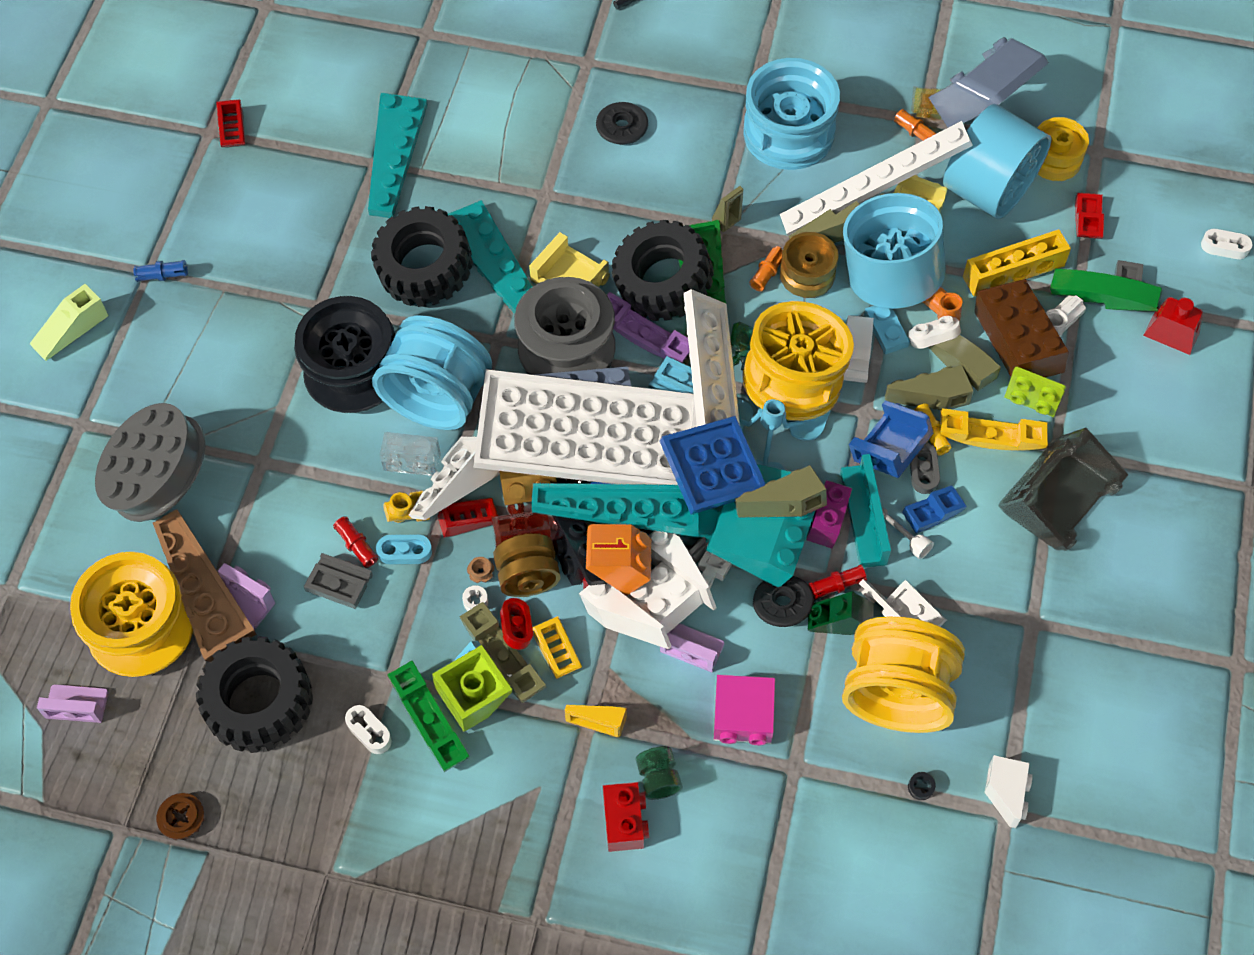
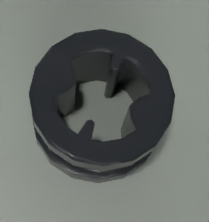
[908,772,936,800]

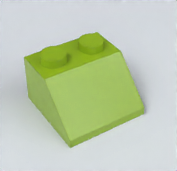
[432,645,513,732]

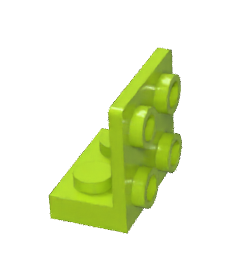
[1004,367,1066,417]

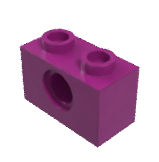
[806,480,852,549]

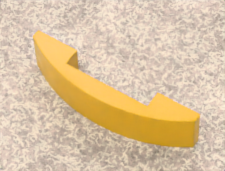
[940,408,1048,450]

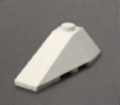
[409,437,500,520]

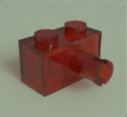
[492,503,551,548]

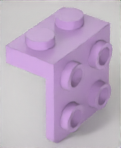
[218,563,275,630]

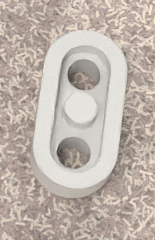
[908,316,961,349]

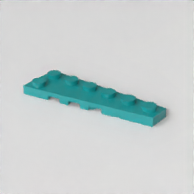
[368,93,428,218]
[448,200,532,314]
[532,483,699,537]

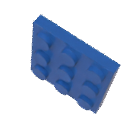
[659,416,766,515]

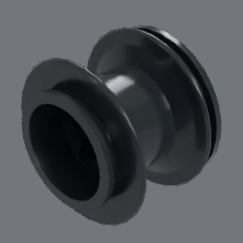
[294,296,395,413]

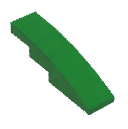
[1050,268,1162,311]

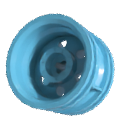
[743,58,840,170]
[372,315,492,430]

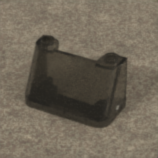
[998,427,1128,551]

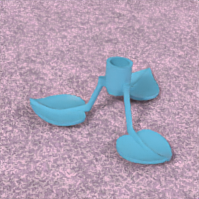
[737,398,830,470]

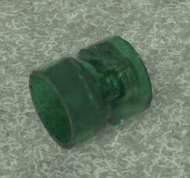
[635,746,683,800]

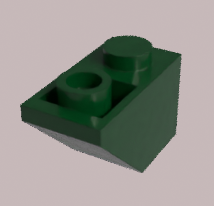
[808,591,874,635]

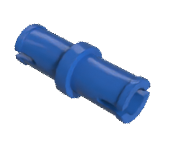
[133,260,188,282]

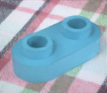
[376,534,432,564]

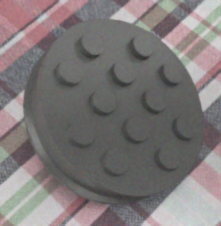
[95,403,205,522]

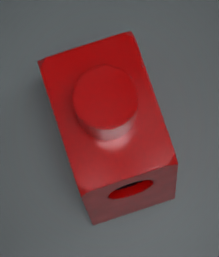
[1143,297,1203,355]

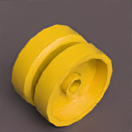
[1037,117,1089,181]

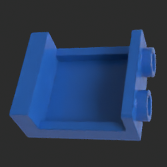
[849,400,933,478]

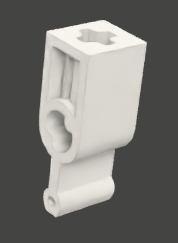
[844,315,874,383]

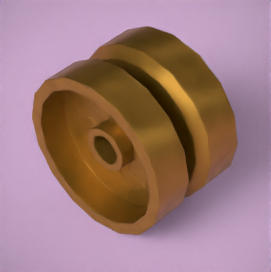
[780,232,838,298]
[493,534,560,597]

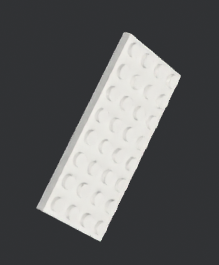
[473,369,697,485]

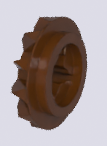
[156,793,205,841]

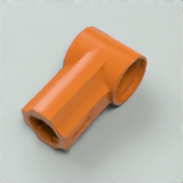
[923,287,963,321]

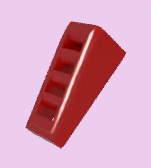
[216,99,245,148]
[438,498,499,537]

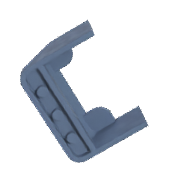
[928,37,1049,128]

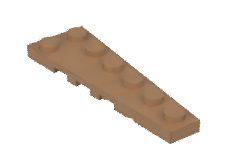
[153,509,257,662]

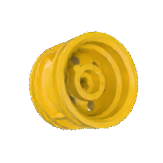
[742,301,854,421]
[842,616,965,733]

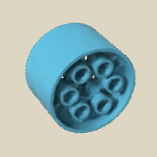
[943,104,1051,219]
[843,193,946,309]

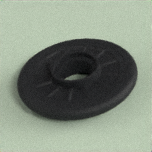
[596,102,648,145]
[753,576,814,627]

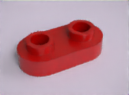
[500,598,533,650]

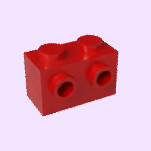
[603,782,649,852]

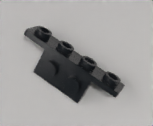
[552,515,608,586]

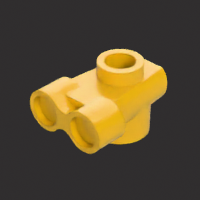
[383,490,430,523]

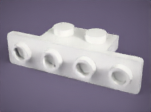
[859,579,947,627]

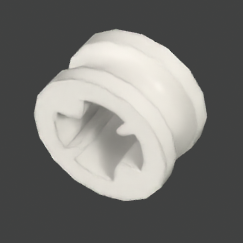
[462,586,488,611]

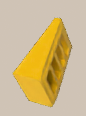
[533,616,582,679]
[565,705,627,737]

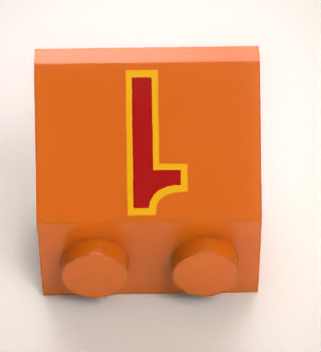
[586,524,651,596]

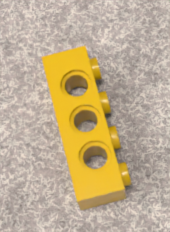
[963,229,1071,296]

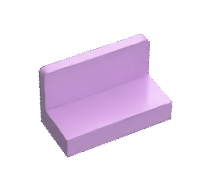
[660,624,724,672]
[37,685,108,723]

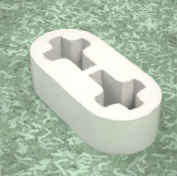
[1201,229,1252,259]
[345,705,392,754]

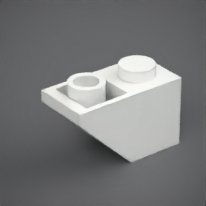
[985,755,1032,828]

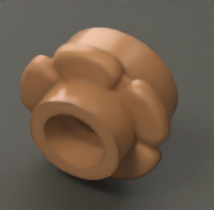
[467,557,494,583]

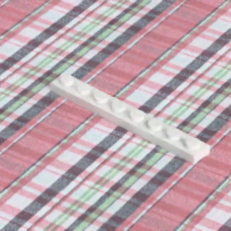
[780,121,973,236]

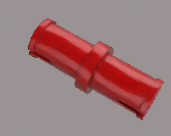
[333,516,379,568]
[809,564,867,600]

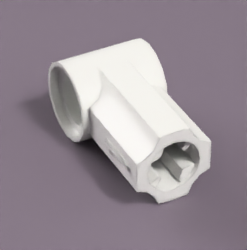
[1046,295,1086,337]

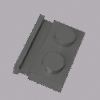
[304,553,373,609]

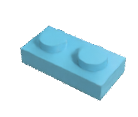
[864,306,910,354]

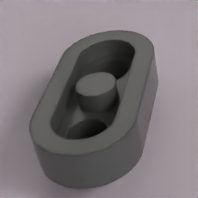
[909,442,940,494]

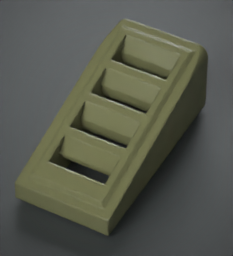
[712,186,743,232]

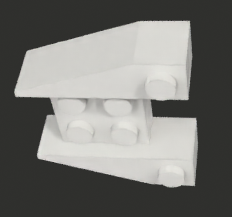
[579,531,716,649]

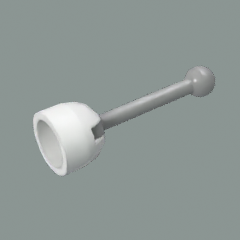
[882,508,934,559]

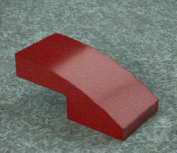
[1075,193,1104,239]

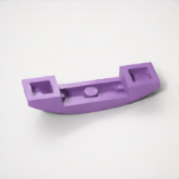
[607,292,690,363]

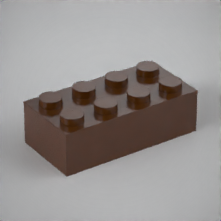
[974,279,1069,378]

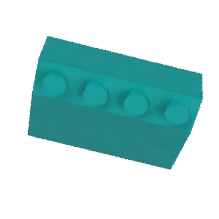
[706,464,815,587]

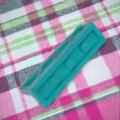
[840,454,891,568]

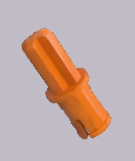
[894,109,936,141]
[749,246,783,292]

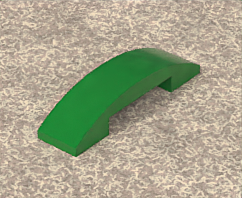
[387,660,470,772]

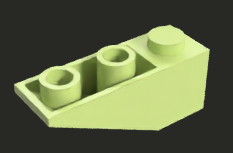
[30,284,109,361]

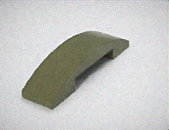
[459,602,546,703]

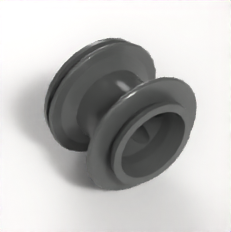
[514,277,616,375]

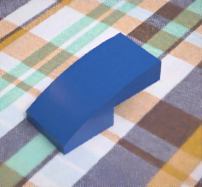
[902,485,967,534]

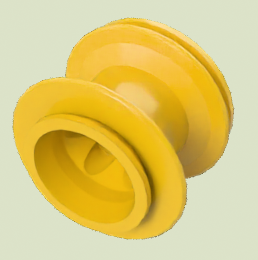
[70,552,193,677]

